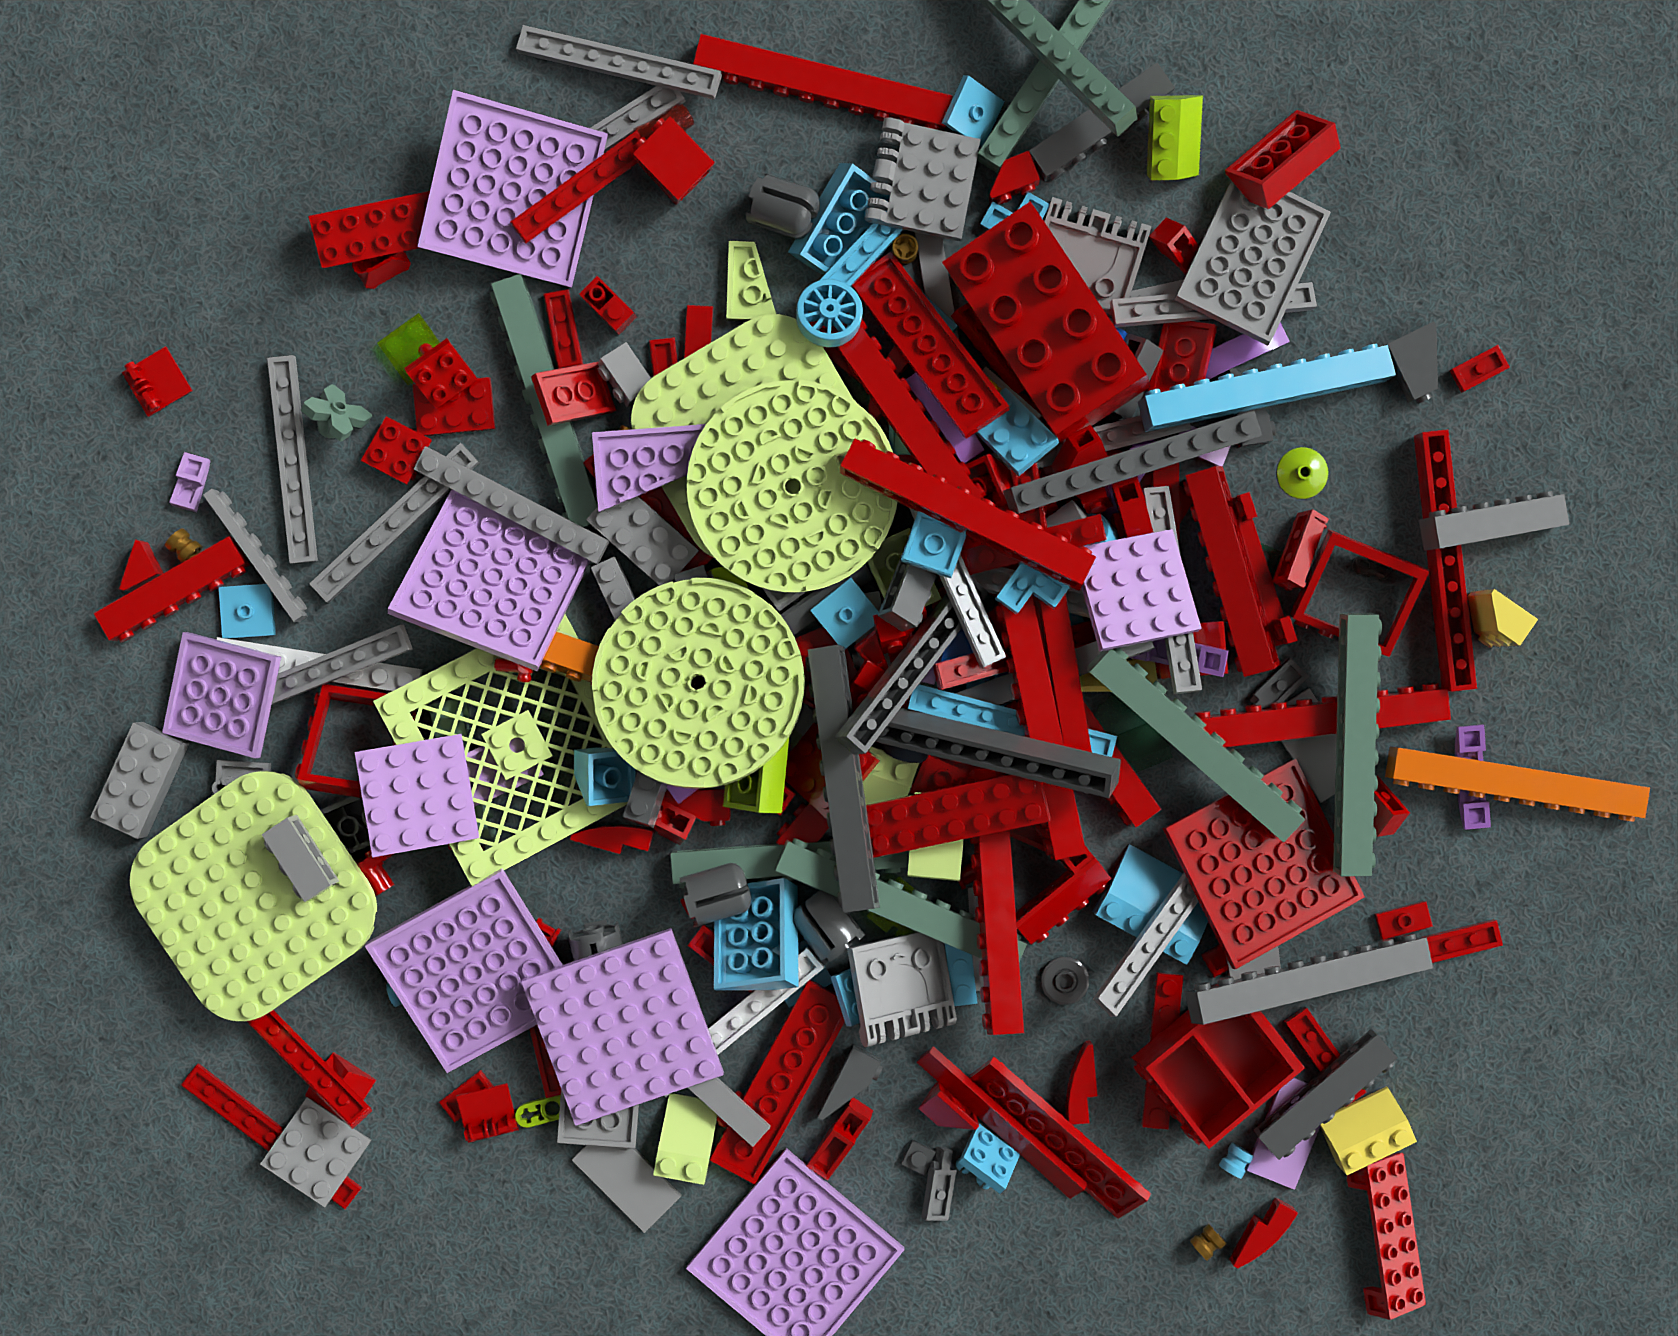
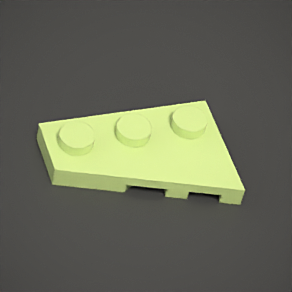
[726,241,776,321]

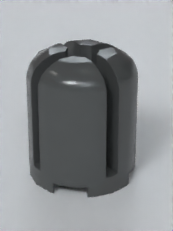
[746,173,820,239]
[680,863,751,927]
[793,891,865,966]
[568,920,623,961]

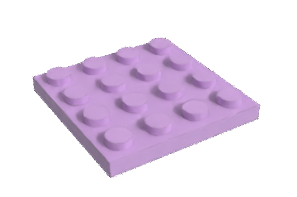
[1082,529,1201,651]
[162,632,281,758]
[355,734,479,858]

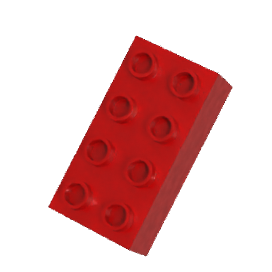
[942,201,1151,445]

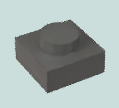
[901,1139,936,1175]

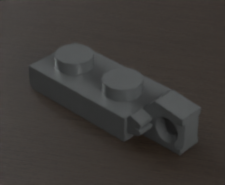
[1249,658,1309,709]
[921,1146,956,1221]

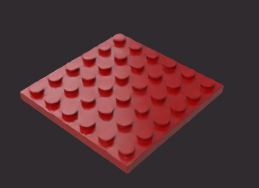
[1162,759,1365,969]

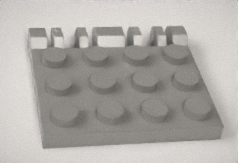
[864,118,981,242]
[1045,197,1152,317]
[847,932,957,1047]

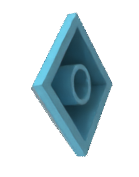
[574,748,635,806]

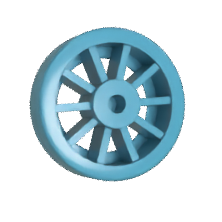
[796,279,863,347]

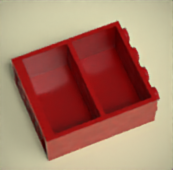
[1131,1010,1305,1149]

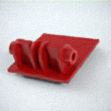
[122,346,193,417]
[361,416,432,485]
[456,1083,519,1143]

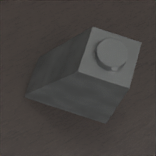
[1384,321,1438,404]

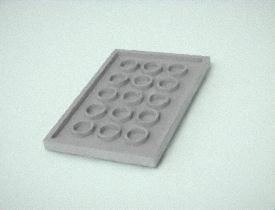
[1174,181,1331,346]

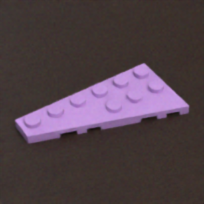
[592,424,706,512]

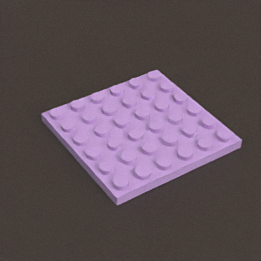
[418,90,608,287]
[388,489,590,671]
[365,868,562,1073]
[522,928,724,1126]
[686,1148,904,1336]

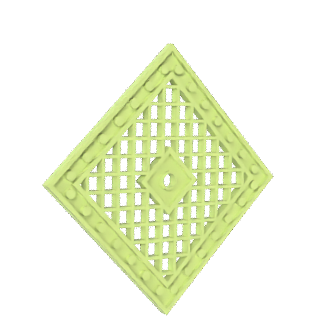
[373,614,628,886]

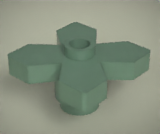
[301,384,372,442]

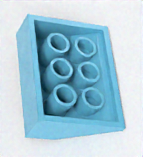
[788,163,890,275]
[1092,844,1208,965]
[714,878,799,990]

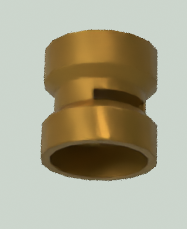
[892,234,918,264]
[165,528,203,563]
[1190,1224,1226,1261]

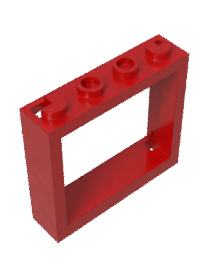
[1290,529,1429,657]
[295,684,417,798]

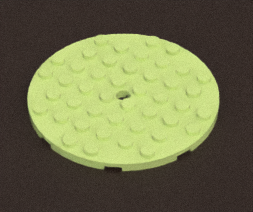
[687,380,897,592]
[592,578,805,789]

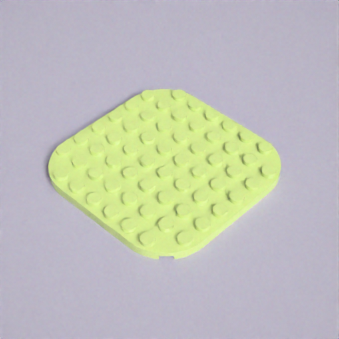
[631,314,853,557]
[130,771,377,1021]

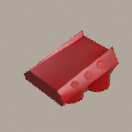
[352,251,411,289]

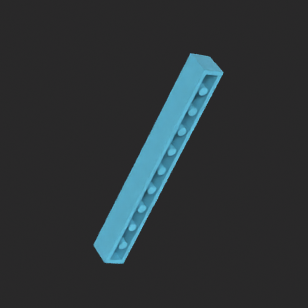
[1137,344,1396,432]

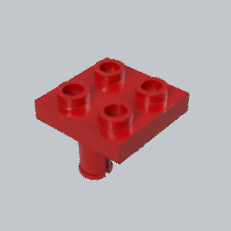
[404,338,478,409]
[354,850,396,896]

